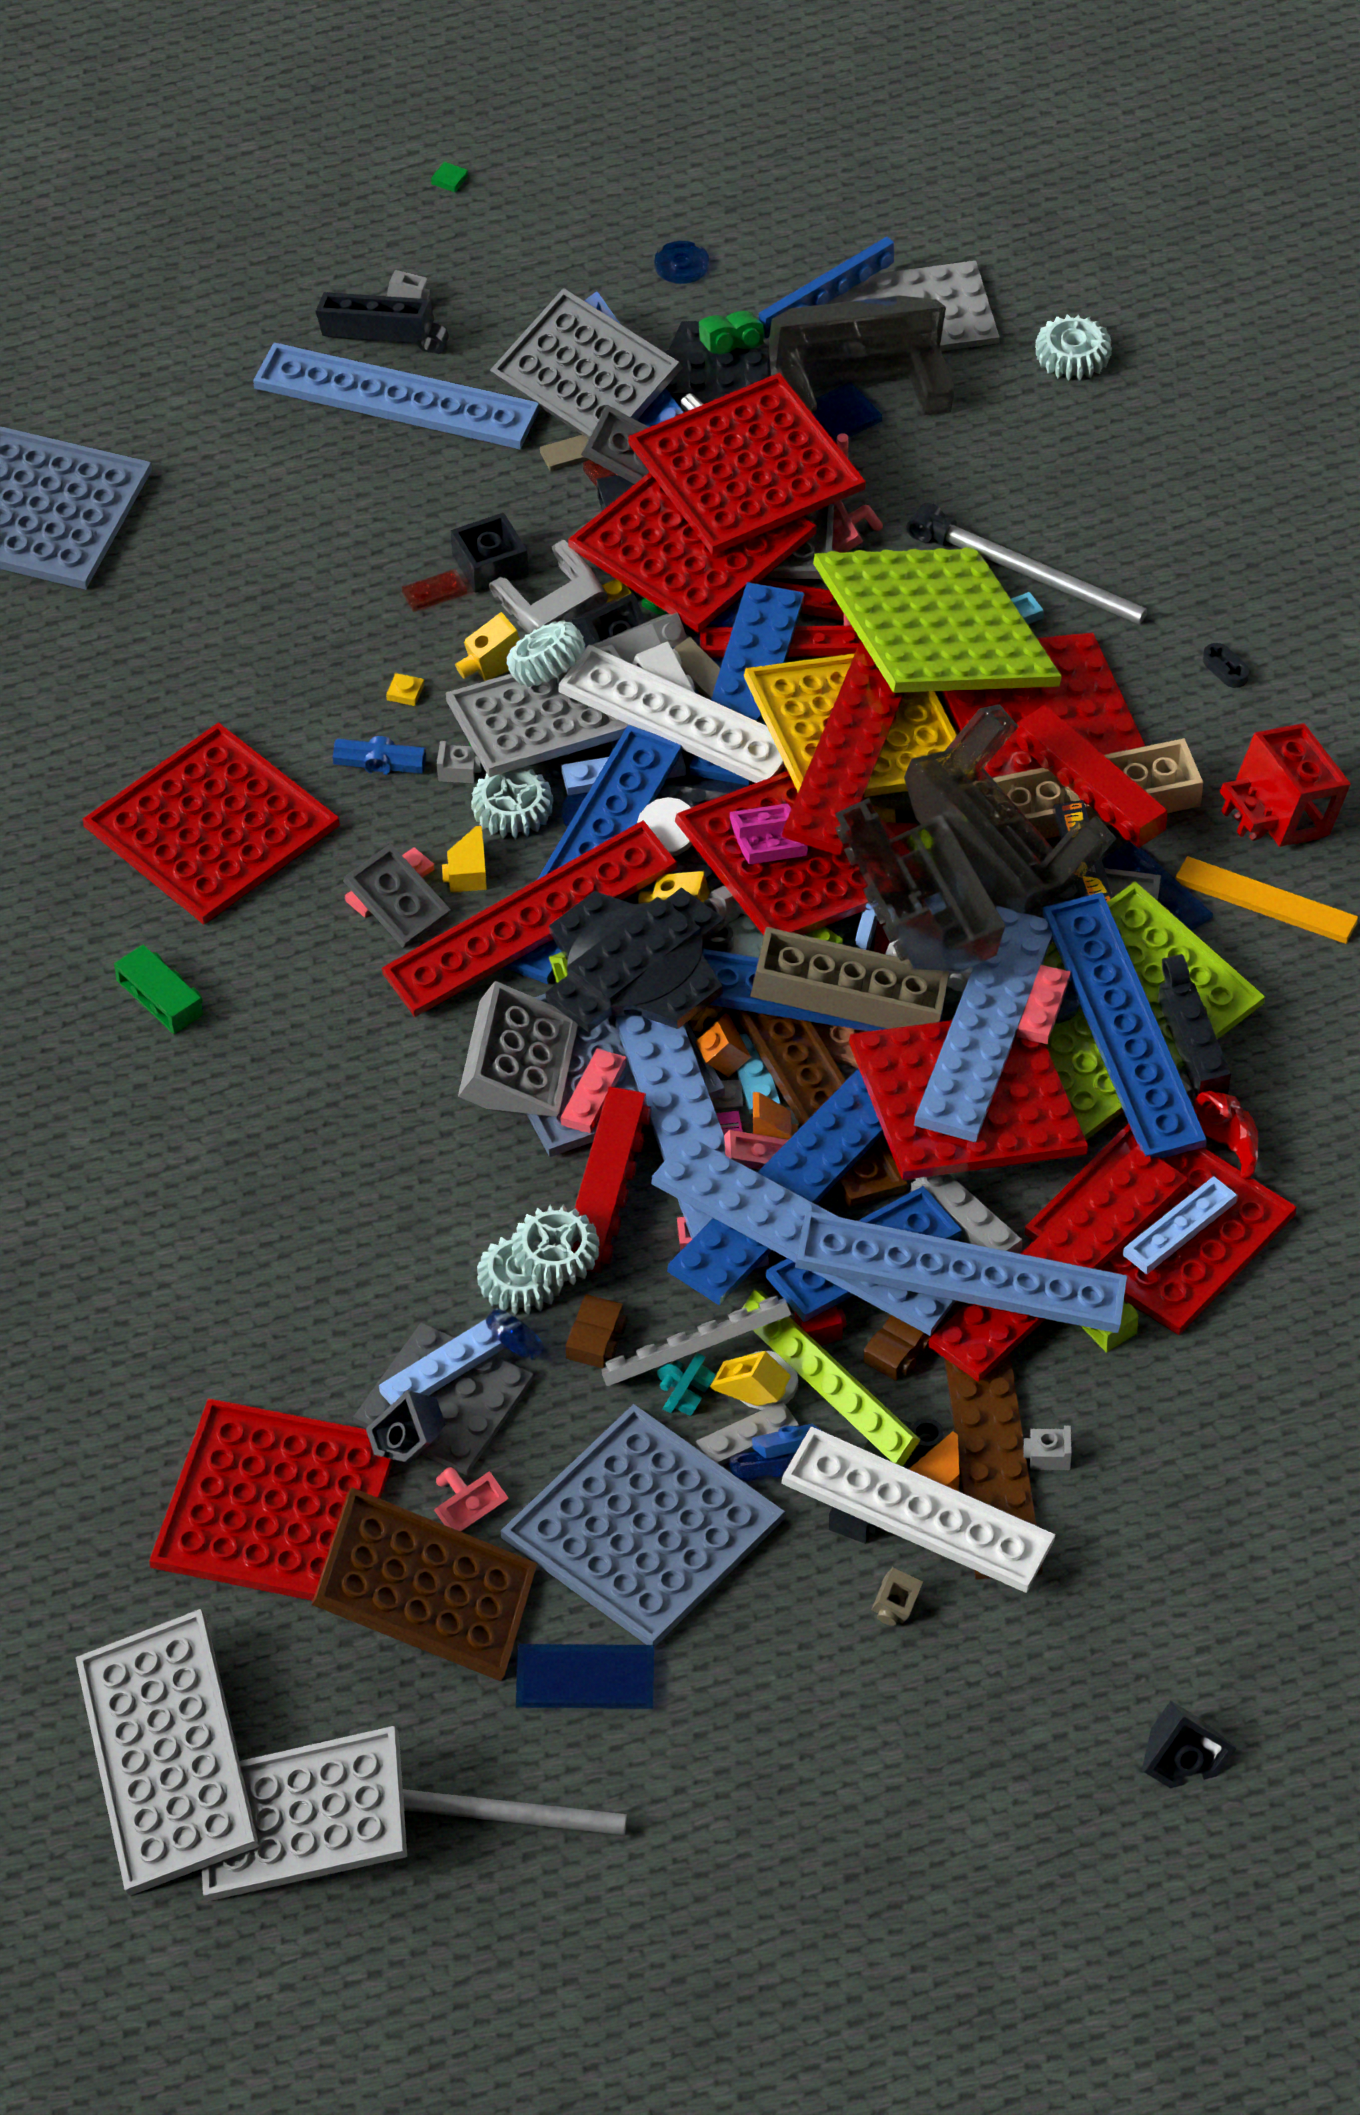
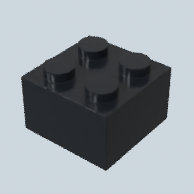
[450,512,529,593]

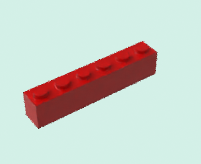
[1016,705,1168,848]
[571,1086,651,1273]

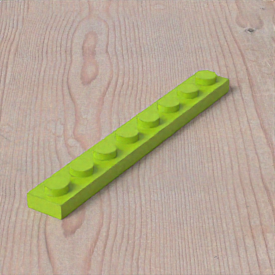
[742,1289,921,1467]

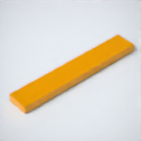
[1175,856,1358,944]

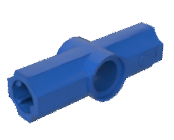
[333,736,426,775]

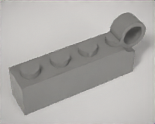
[911,1174,1022,1254]

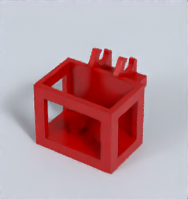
[1220,723,1351,847]

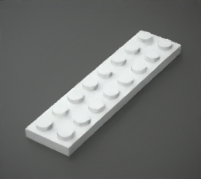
[559,645,785,783]
[781,1427,1055,1593]

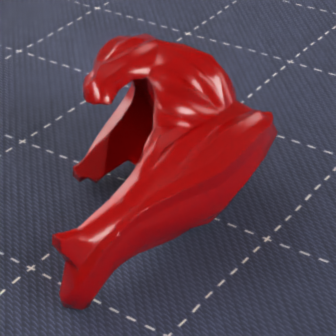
[1193,1091,1258,1179]

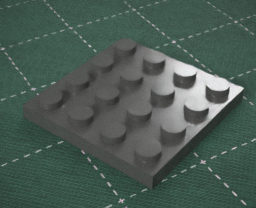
[353,1323,534,1475]

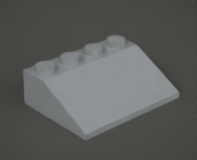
[458,981,578,1116]

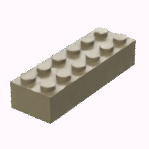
[750,927,950,1029]

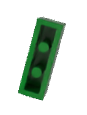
[114,944,203,1034]

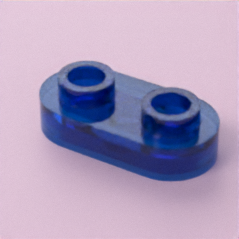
[730,1451,796,1481]

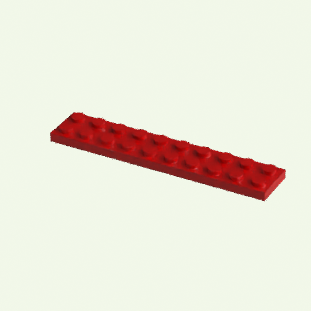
[781,640,905,855]
[382,820,677,1017]
[929,1144,1188,1382]

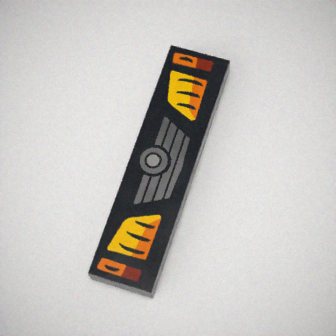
[1053,800,1113,902]

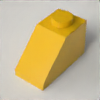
[442,826,487,892]
[710,1351,791,1406]

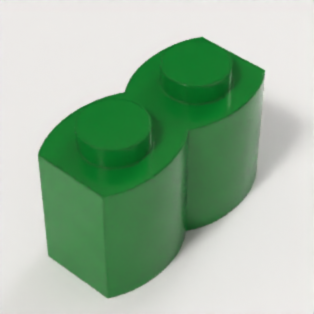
[699,311,764,354]

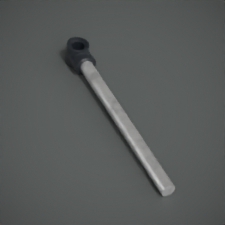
[906,503,1147,625]
[403,1789,627,1835]

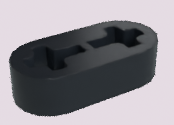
[1203,643,1249,688]

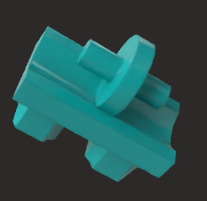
[657,1352,716,1416]

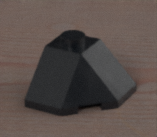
[572,593,646,648]
[365,1390,446,1463]
[1142,1701,1237,1788]

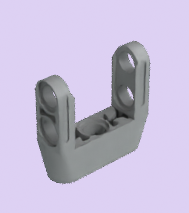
[489,540,608,634]

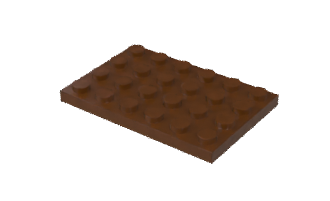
[312,1487,537,1681]

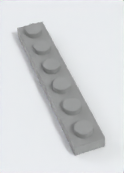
[601,1296,791,1386]

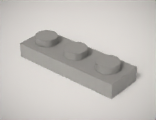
[696,1401,799,1466]

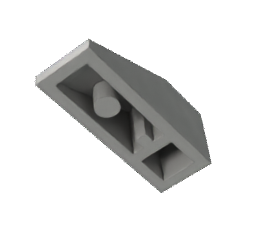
[591,613,687,663]

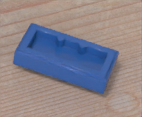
[752,1423,822,1459]

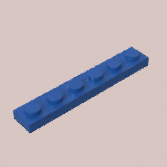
[759,237,894,339]

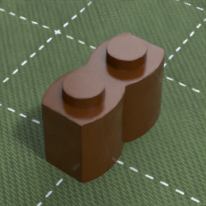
[566,1294,628,1368]
[864,1315,933,1381]

